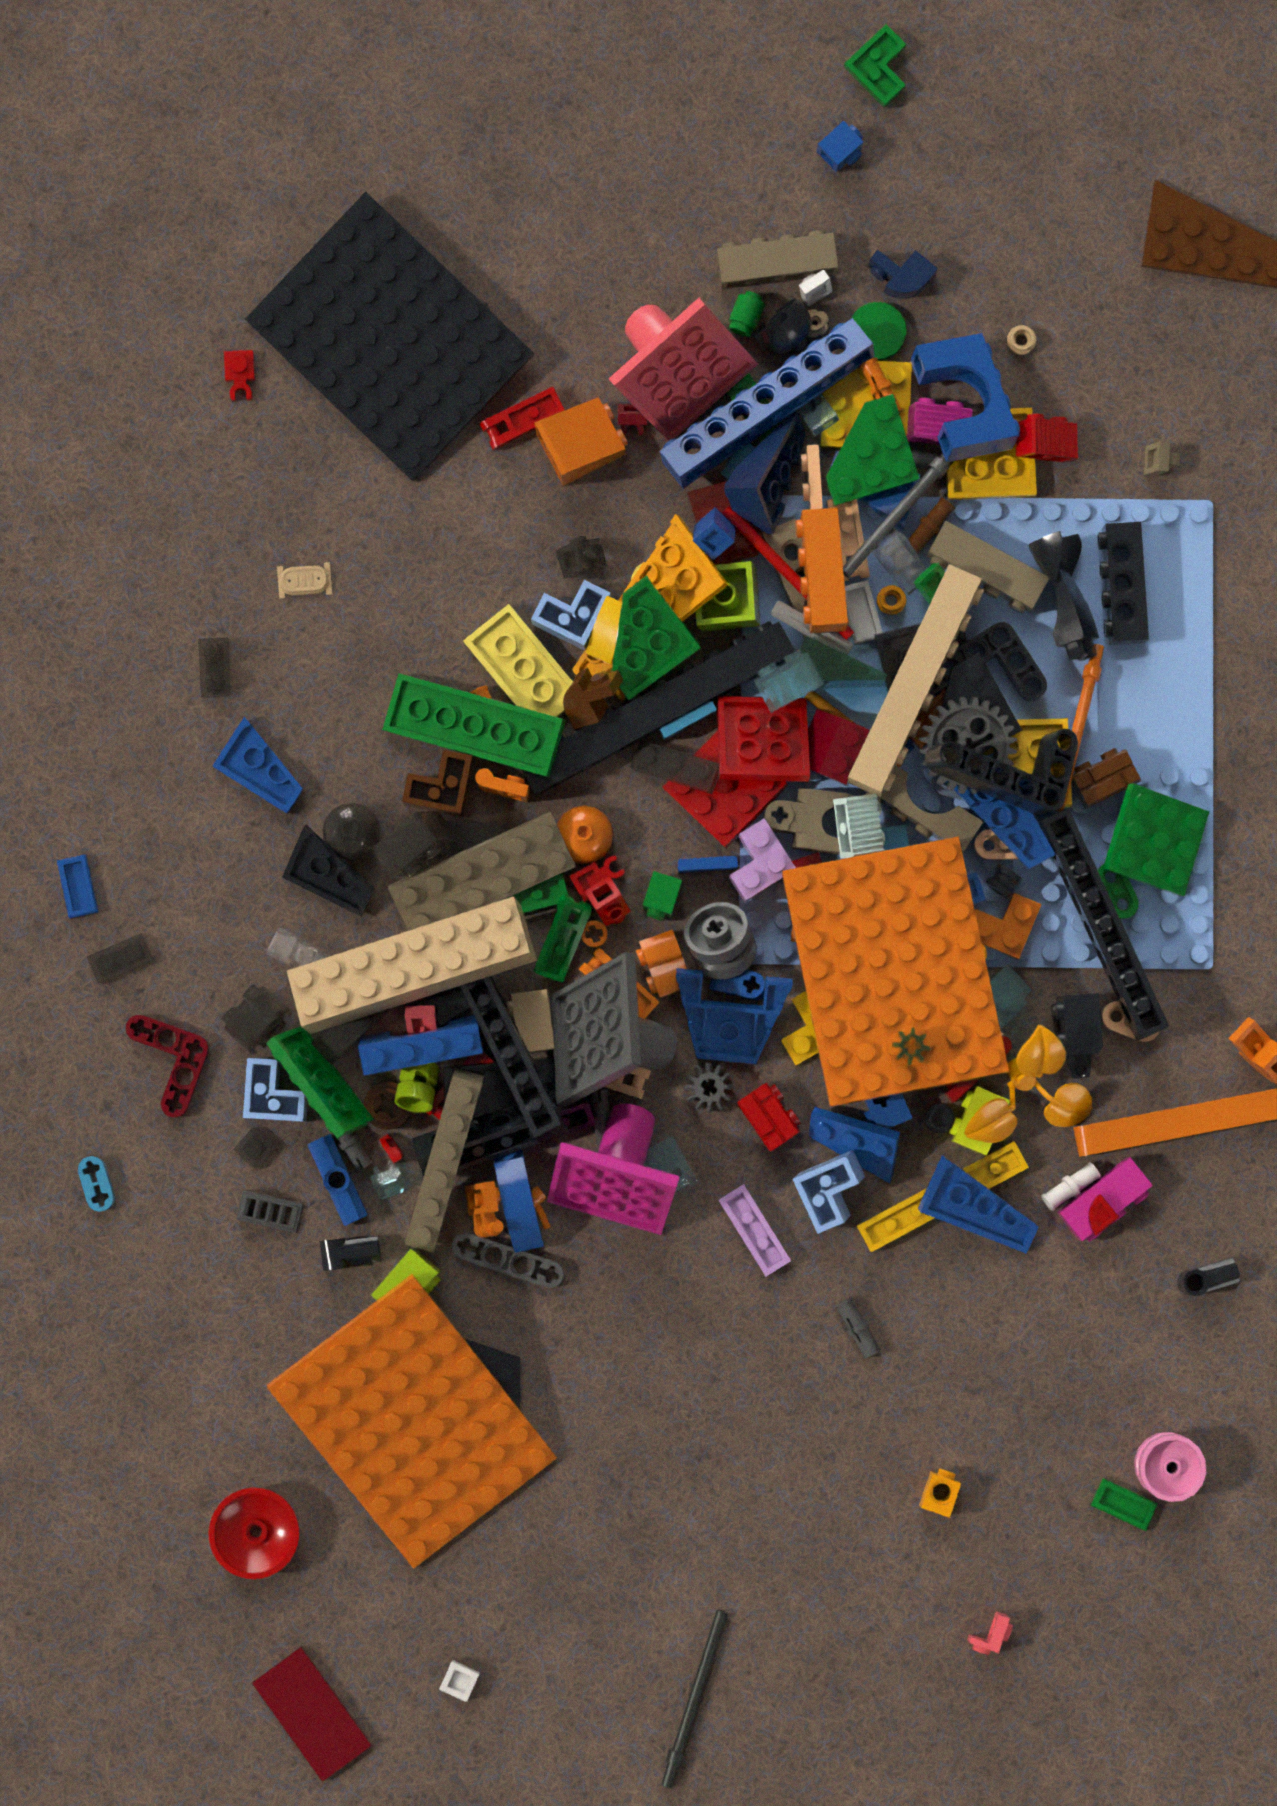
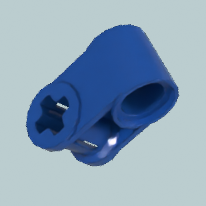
[708,969,766,1001]

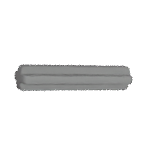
[771,601,853,657]

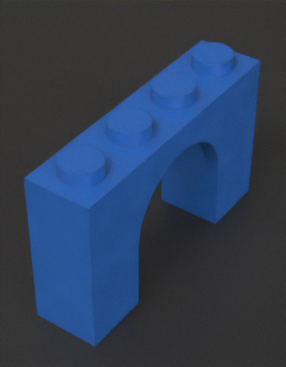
[910,333,1020,462]
[358,1015,484,1075]

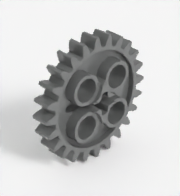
[919,697,1017,794]

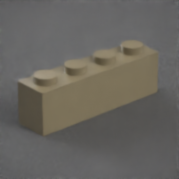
[716,230,838,289]
[927,521,1049,613]

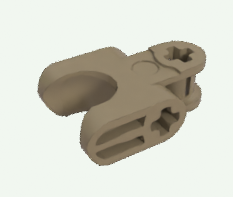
[763,788,853,855]

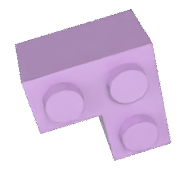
[729,818,796,903]

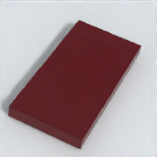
[252,1646,372,1782]

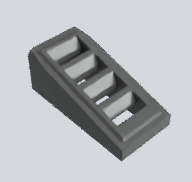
[236,1190,303,1233]

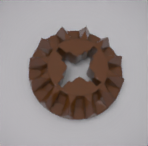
[364,1082,410,1130]

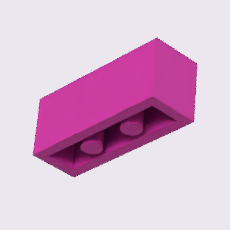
[1057,1157,1153,1242]

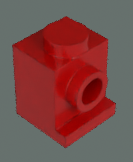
[584,876,631,927]

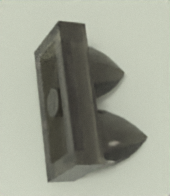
[198,637,231,699]

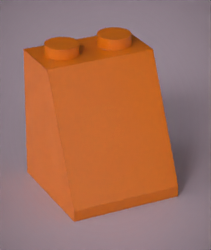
[535,397,628,486]

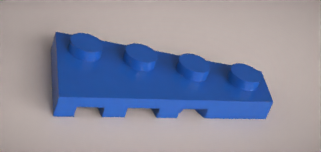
[918,1155,1039,1254]

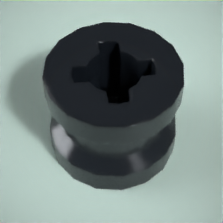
[985,863,1023,900]

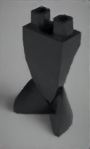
[1028,531,1099,661]

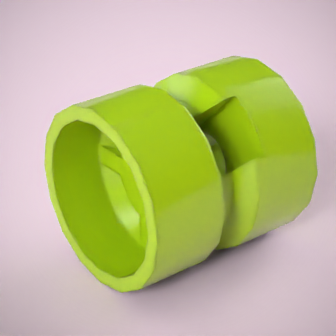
[395,1063,440,1113]

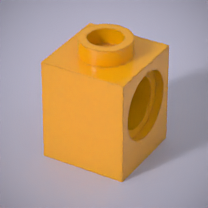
[919,1468,961,1518]

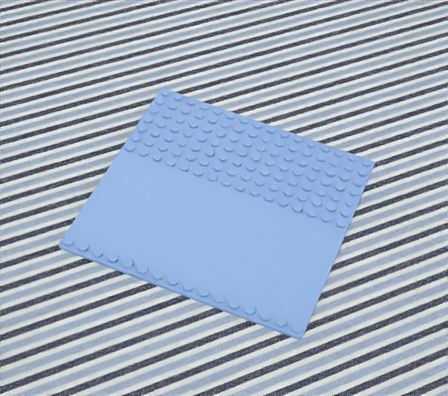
[739,495,1213,970]

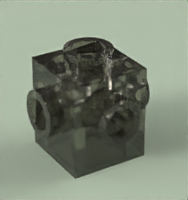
[555,536,608,581]

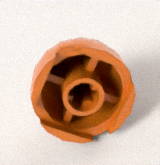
[557,805,614,865]

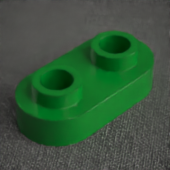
[1097,864,1139,919]

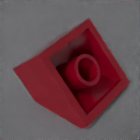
[808,709,870,787]

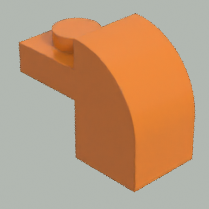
[1228,1017,1277,1085]

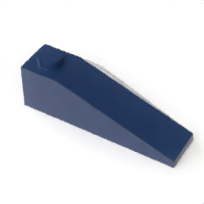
[724,412,806,534]

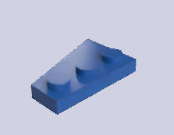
[212,717,304,814]

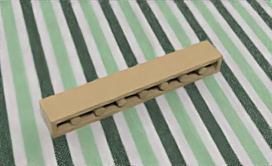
[848,564,984,797]

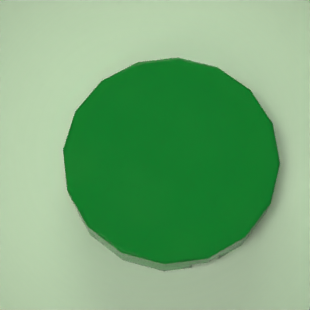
[851,302,906,361]

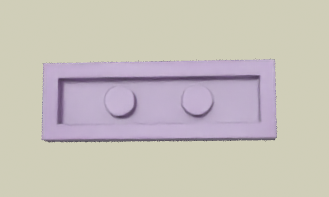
[719,1184,791,1276]

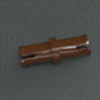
[904,497,956,555]

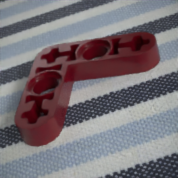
[125,1015,209,1118]

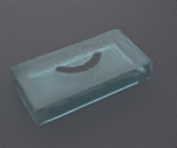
[792,384,839,436]

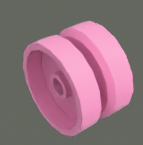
[1134,1432,1206,1502]

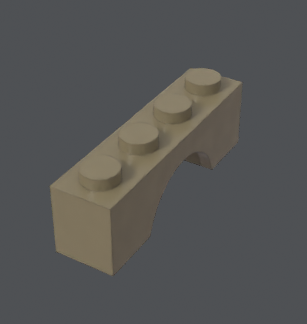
[862,766,983,853]

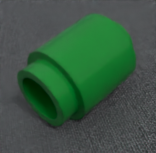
[728,291,766,337]

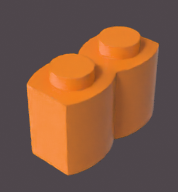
[636,929,687,999]

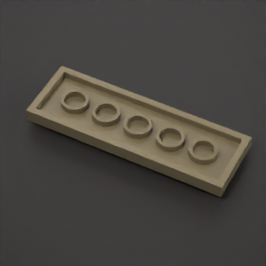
[388,811,576,931]

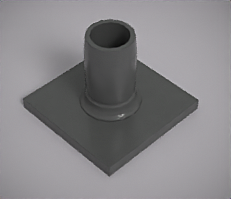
[552,952,677,1107]

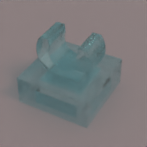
[371,1160,409,1200]

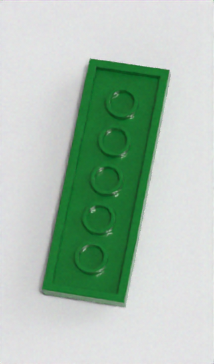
[382,673,566,777]

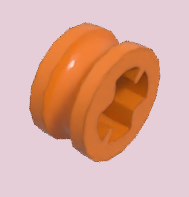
[581,920,607,948]

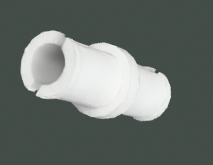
[1041,1162,1101,1211]

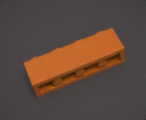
[795,508,848,633]

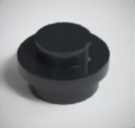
[925,1104,955,1134]

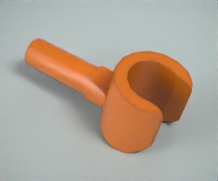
[531,1186,551,1230]

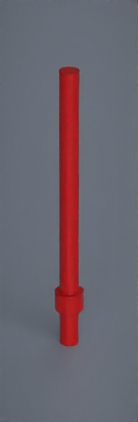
[722,505,855,640]

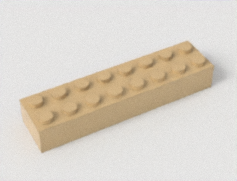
[287,896,537,1034]

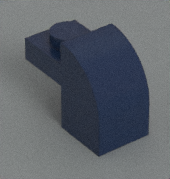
[869,250,938,299]

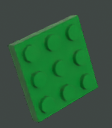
[1103,784,1210,896]

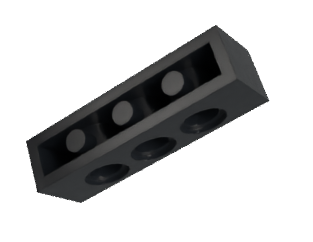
[1097,522,1149,645]

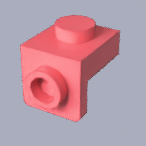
[405,1005,438,1035]
[967,1611,1013,1655]

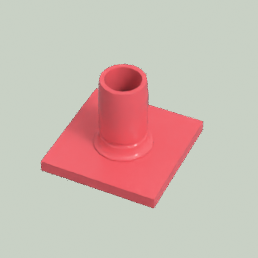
[609,298,758,441]

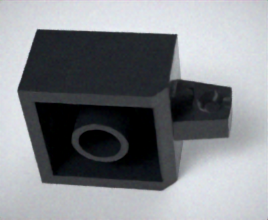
[1051,993,1103,1079]

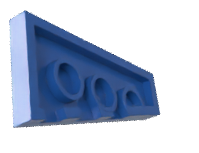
[946,752,1055,870]

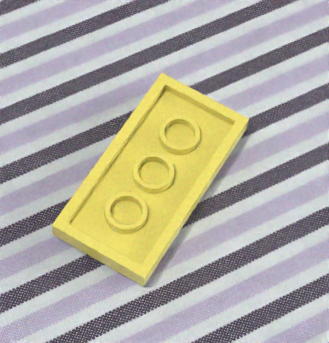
[463,604,572,717]

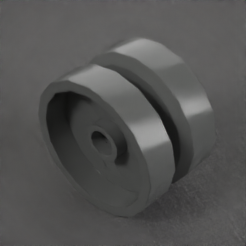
[684,902,757,979]

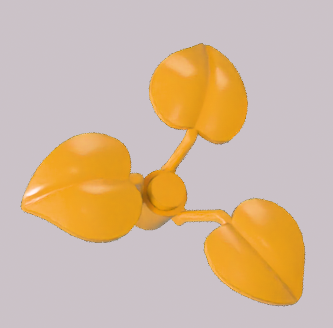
[964,1025,1093,1143]

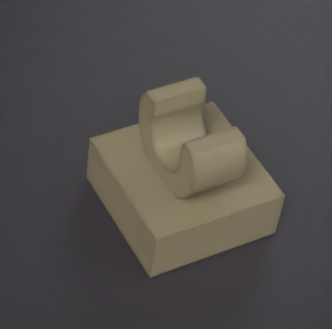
[1144,441,1180,476]

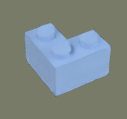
[531,580,611,651]
[243,1058,308,1122]
[793,1150,865,1234]

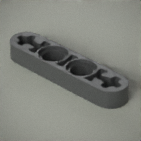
[452,1233,564,1288]

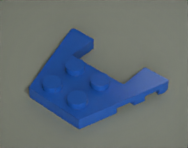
[676,968,793,1064]

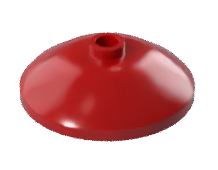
[208,1487,300,1579]

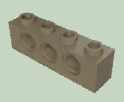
[761,519,837,645]

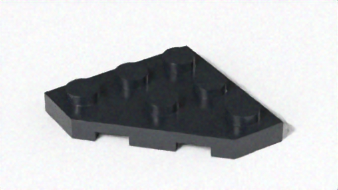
[938,652,1022,758]

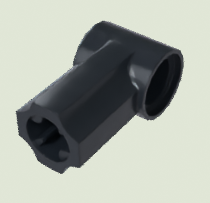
[320,1236,381,1271]
[1177,1257,1241,1296]

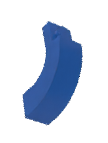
[494,1149,544,1253]

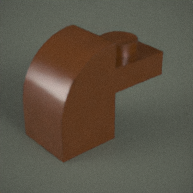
[563,668,623,729]

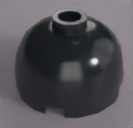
[753,298,812,355]

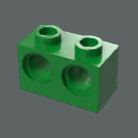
[643,871,682,921]

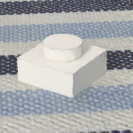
[799,270,832,307]
[439,1660,480,1702]

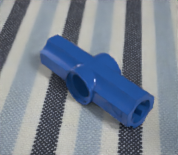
[307,1134,368,1226]

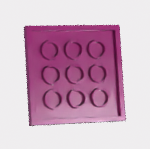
[547,1104,679,1235]

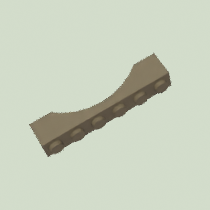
[404,1068,484,1252]

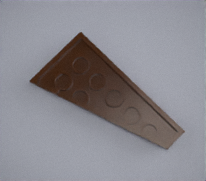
[1141,180,1277,288]

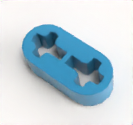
[78,1156,115,1212]

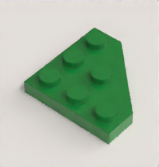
[825,394,919,507]
[611,576,701,700]

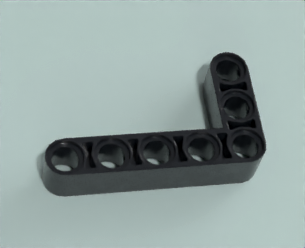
[930,622,1047,701]
[925,728,1078,815]

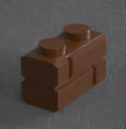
[1071,748,1141,809]

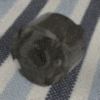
[222,985,292,1055]

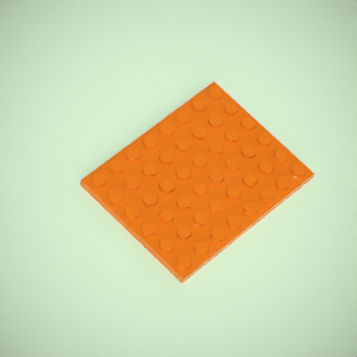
[782,836,1009,1107]
[267,1274,557,1569]

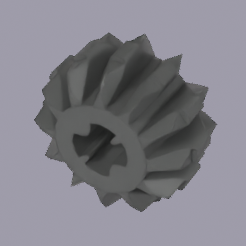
[684,1062,734,1113]

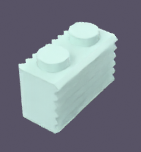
[833,794,885,858]

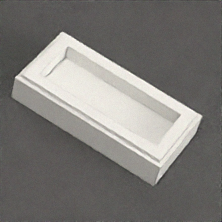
[845,580,882,645]

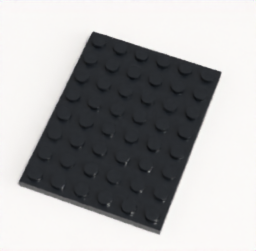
[245,191,535,481]

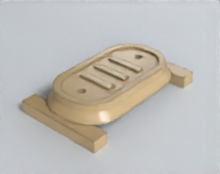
[277,562,332,599]

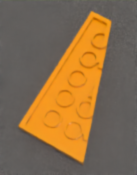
[572,514,728,676]

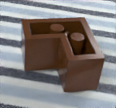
[402,750,474,817]

